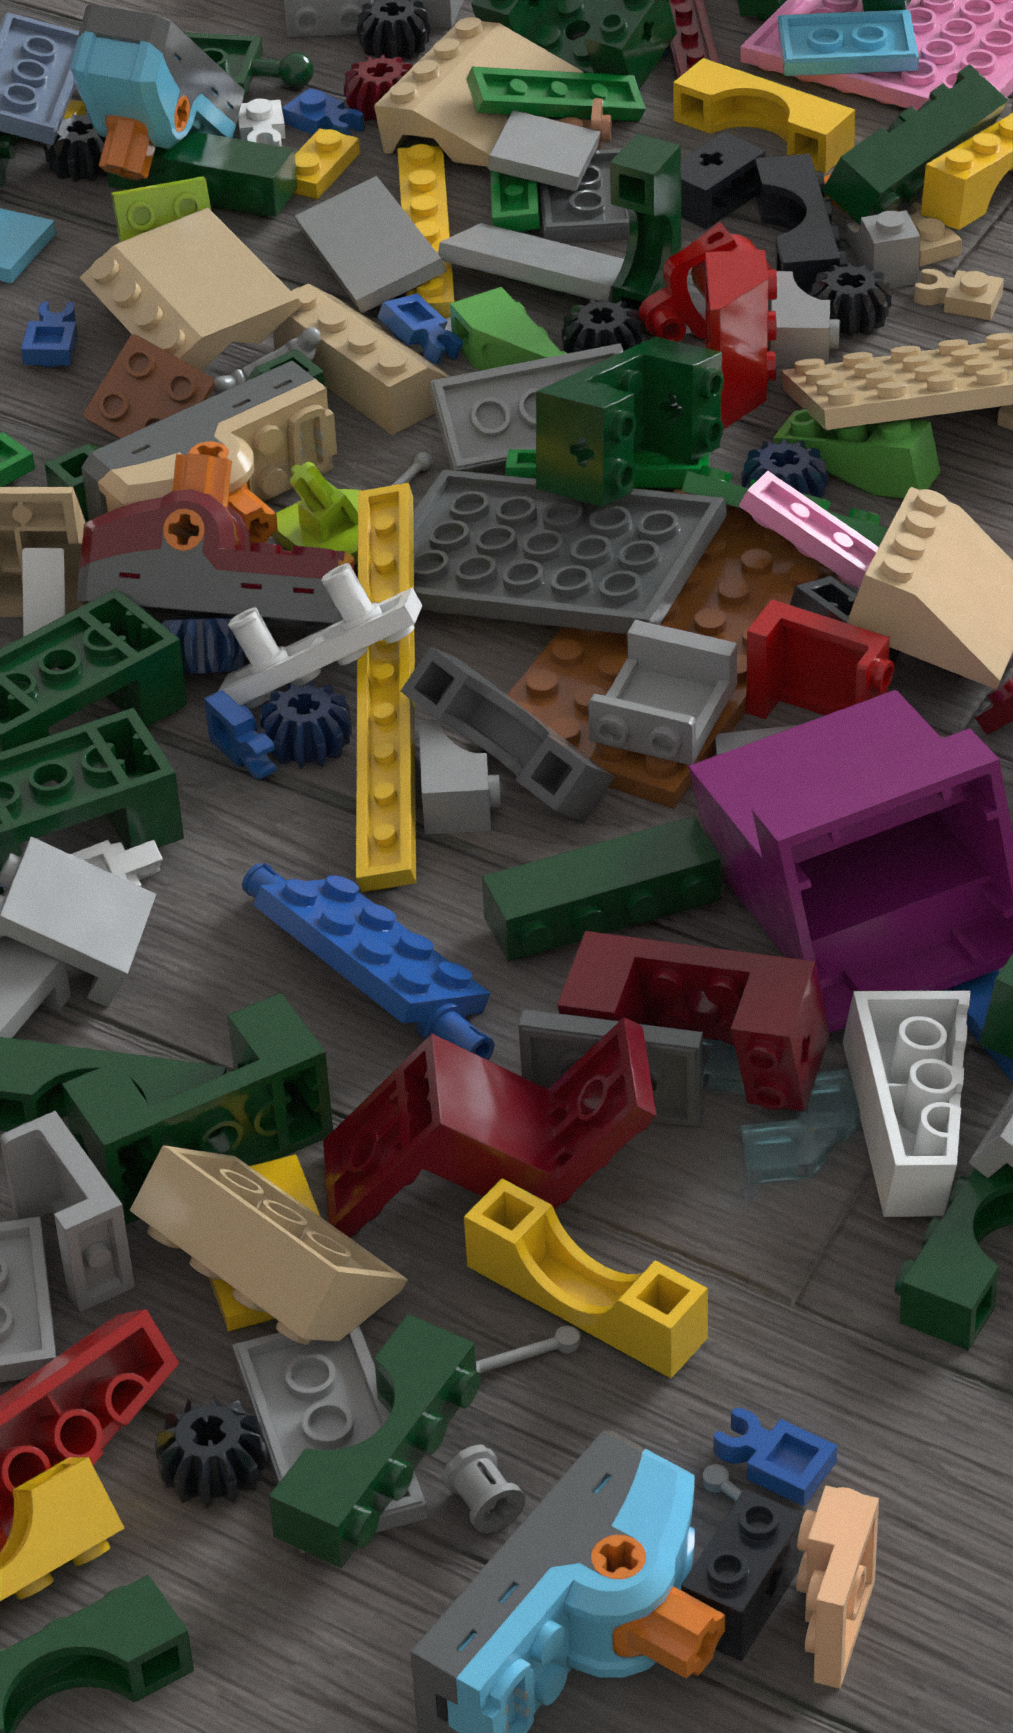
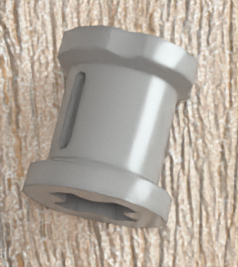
[442,1444,526,1534]

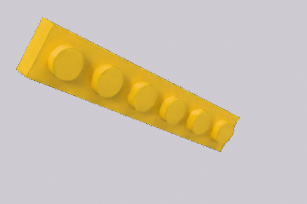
[398,144,455,318]

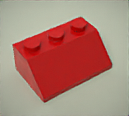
[705,250,777,430]

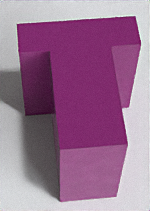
[688,690,1013,1034]

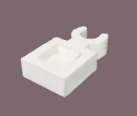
[238,99,286,147]

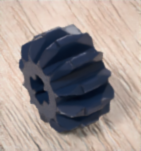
[741,438,828,499]
[161,616,245,674]
[260,680,352,769]

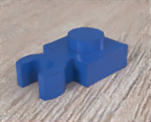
[282,88,365,136]
[378,293,463,364]
[21,302,78,367]
[204,690,277,780]
[713,1408,837,1507]

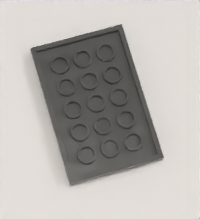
[413,469,727,634]

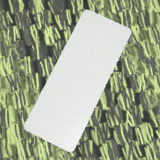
[22,548,65,636]

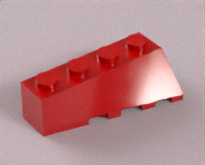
[0,1309,179,1551]

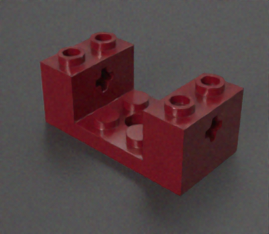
[557,931,830,1112]

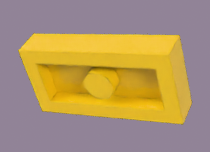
[294,128,360,200]

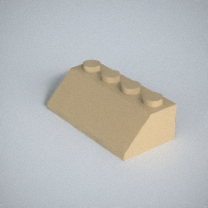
[273,283,451,435]
[130,1145,408,1345]

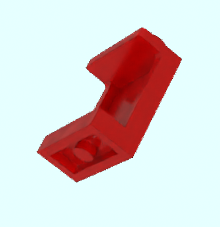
[746,599,894,720]

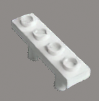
[218,563,422,709]

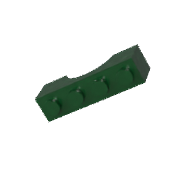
[610,133,681,337]
[0,1037,227,1139]
[894,1163,1013,1351]
[269,1314,481,1568]
[0,1575,194,1733]

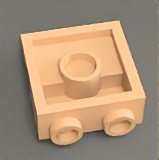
[796,1486,879,1689]

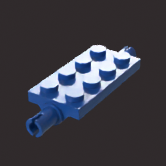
[242,863,495,1060]

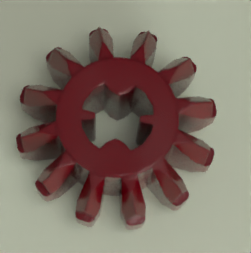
[343,55,413,122]

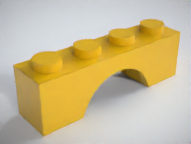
[673,58,855,174]
[920,113,1013,230]
[464,1179,708,1378]
[0,1457,124,1601]

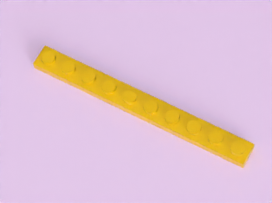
[356,482,416,892]

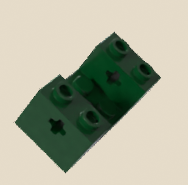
[471,0,677,90]
[536,337,724,507]
[0,588,187,752]
[0,708,184,896]
[62,993,333,1225]

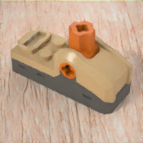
[81,361,337,543]

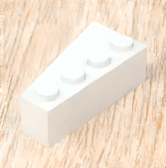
[843,991,970,1217]

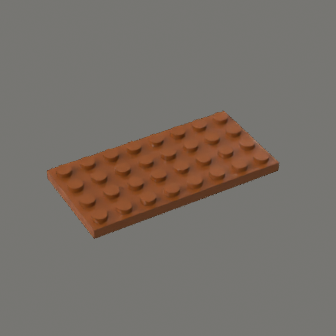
[507,489,844,809]

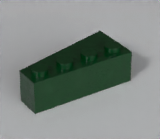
[822,64,1009,226]

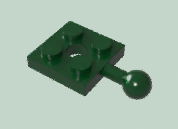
[183,32,314,98]

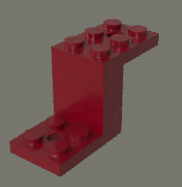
[323,1017,657,1238]

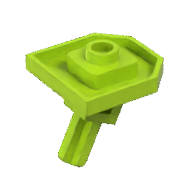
[271,462,361,565]

